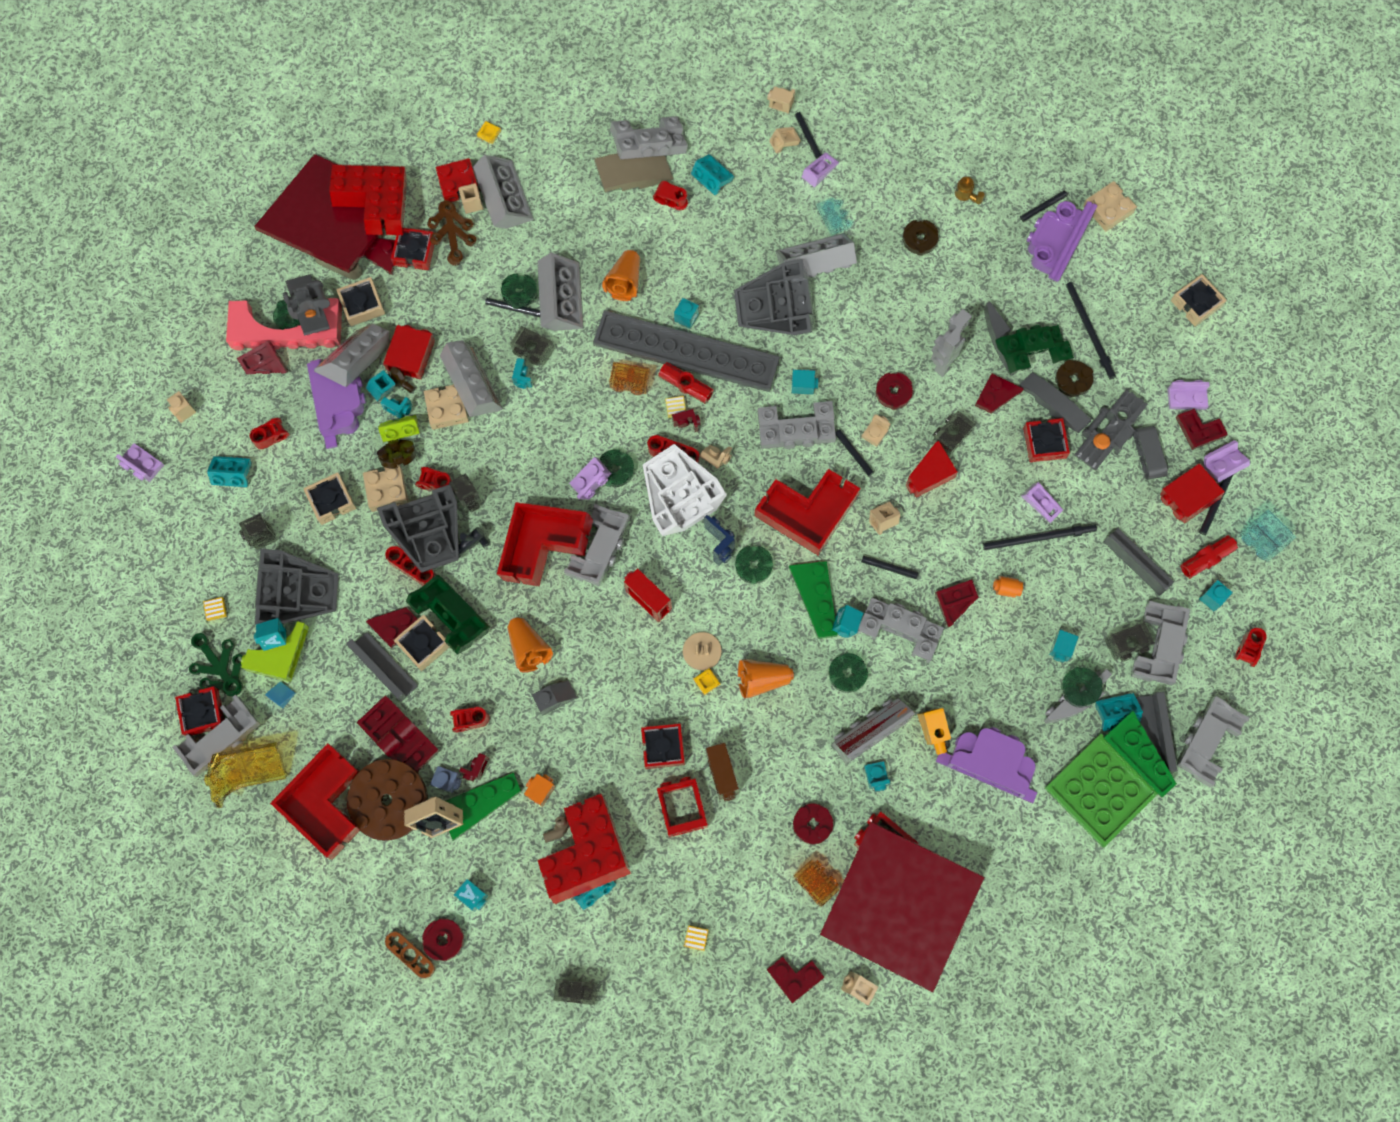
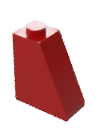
[906,441,958,498]

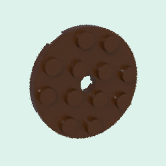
[347,759,428,841]

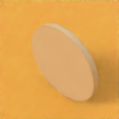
[683,632,722,670]

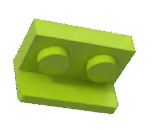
[378,415,420,442]

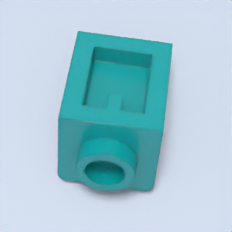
[512,358,532,389]
[380,397,412,418]
[864,761,891,792]

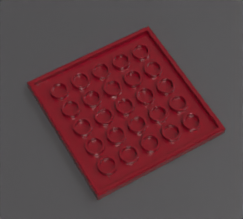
[254,154,385,273]
[820,822,985,993]

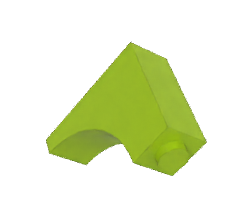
[241,621,309,683]

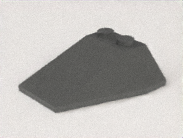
[734,259,814,336]
[377,485,459,573]
[255,549,338,625]

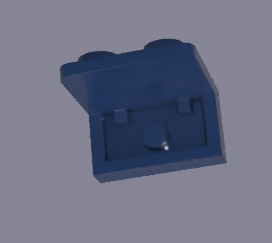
[704,515,735,566]

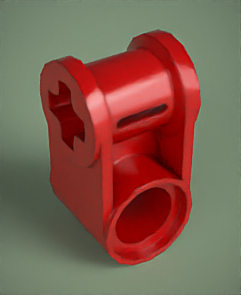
[653,181,688,210]
[249,418,289,449]
[415,467,454,491]
[1234,627,1267,667]
[450,707,490,733]

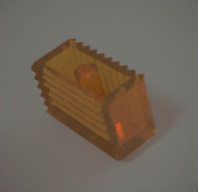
[609,362,650,395]
[793,859,839,908]

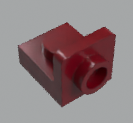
[672,409,701,432]
[459,753,489,782]

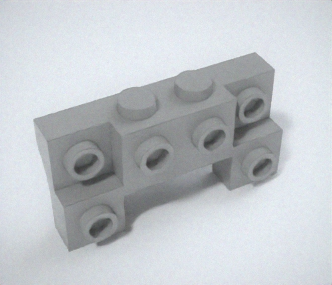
[610,116,688,159]
[931,309,972,377]
[757,401,836,449]
[564,504,630,587]
[857,598,944,663]
[1131,601,1190,686]
[172,695,260,777]
[1177,696,1249,787]

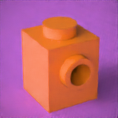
[524,774,556,807]

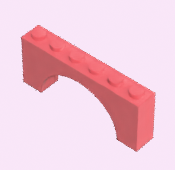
[226,298,342,351]

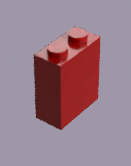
[383,325,435,380]
[1160,463,1224,524]

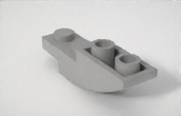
[1044,669,1112,724]

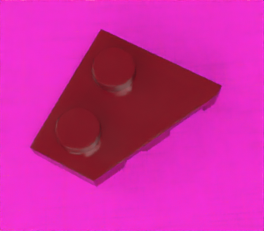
[363,238,395,275]
[975,373,1024,414]
[935,580,979,628]
[366,607,418,649]

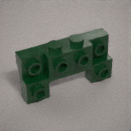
[995,324,1074,374]
[406,575,490,655]

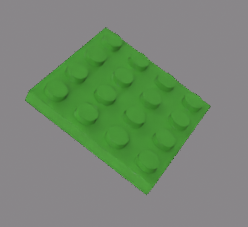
[1045,733,1158,848]

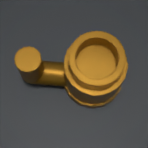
[955,176,985,204]

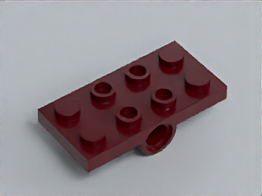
[356,695,440,772]

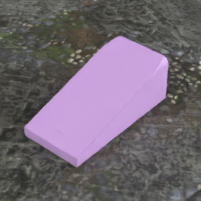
[802,152,839,188]
[1021,482,1063,523]

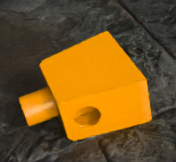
[917,708,951,755]

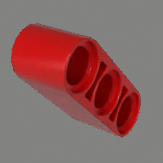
[647,435,699,464]
[385,546,436,586]

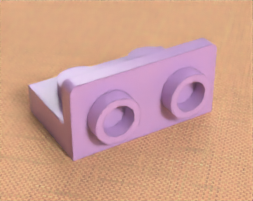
[1167,380,1210,410]
[1204,440,1250,482]
[116,443,164,482]
[569,457,611,500]

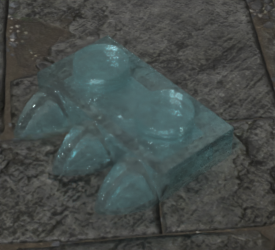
[816,198,854,236]

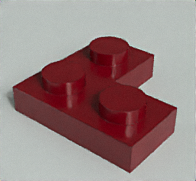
[1176,409,1228,450]
[767,957,825,1004]

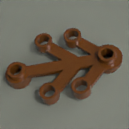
[427,201,477,266]

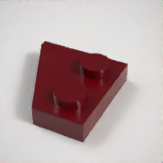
[237,340,288,374]

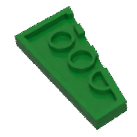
[789,561,838,639]
[1103,711,1177,798]
[445,773,521,841]

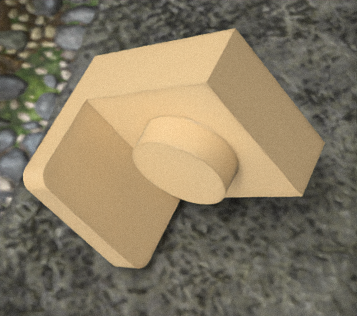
[769,127,801,154]
[861,414,891,447]
[699,445,732,468]
[841,971,878,1006]

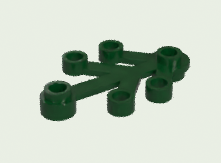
[189,633,243,697]

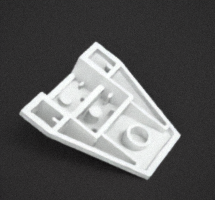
[643,444,727,536]

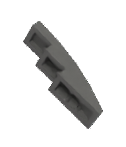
[984,301,1018,376]
[1020,372,1091,433]

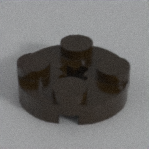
[902,220,939,256]
[1055,360,1093,397]
[377,439,416,469]

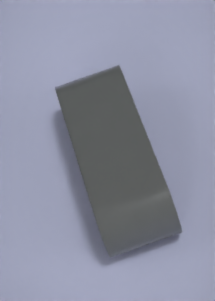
[1133,425,1168,480]

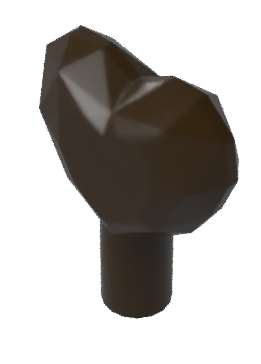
[388,367,415,394]

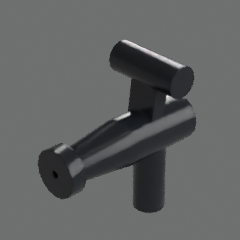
[458,527,490,558]

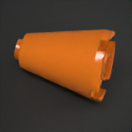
[602,250,640,301]
[507,617,553,673]
[737,659,794,698]

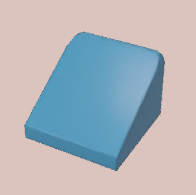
[265,681,296,708]

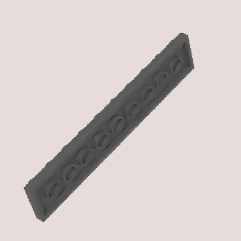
[593,310,780,392]

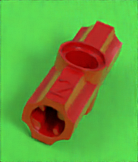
[658,362,714,404]
[1180,535,1238,579]

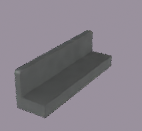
[1104,528,1174,596]
[346,632,418,702]
[1136,692,1178,774]

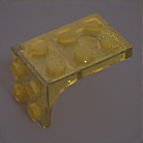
[204,742,287,808]

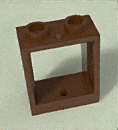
[706,743,739,802]

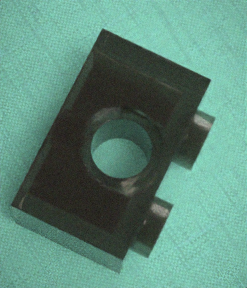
[510,326,555,367]
[932,410,976,457]
[449,473,483,513]
[239,513,278,550]
[1105,622,1155,662]
[553,979,599,1005]

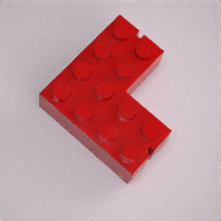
[329,165,407,235]
[754,469,861,556]
[497,502,593,587]
[270,743,360,860]
[537,794,631,904]

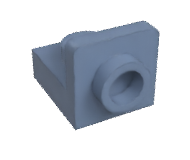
[430,766,462,794]

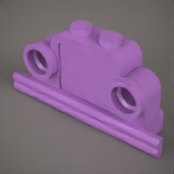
[1027,201,1097,282]
[307,359,366,449]
[936,727,1037,804]

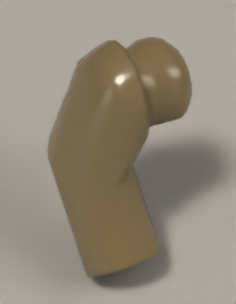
[543,816,568,843]

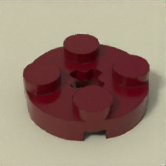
[875,372,913,410]
[793,804,833,845]
[422,919,464,961]

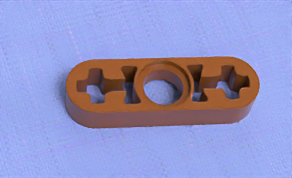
[385,932,435,978]

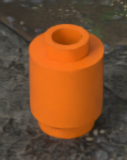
[993,576,1023,598]

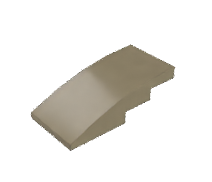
[594,153,673,192]

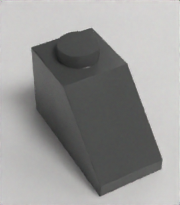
[532,680,577,716]

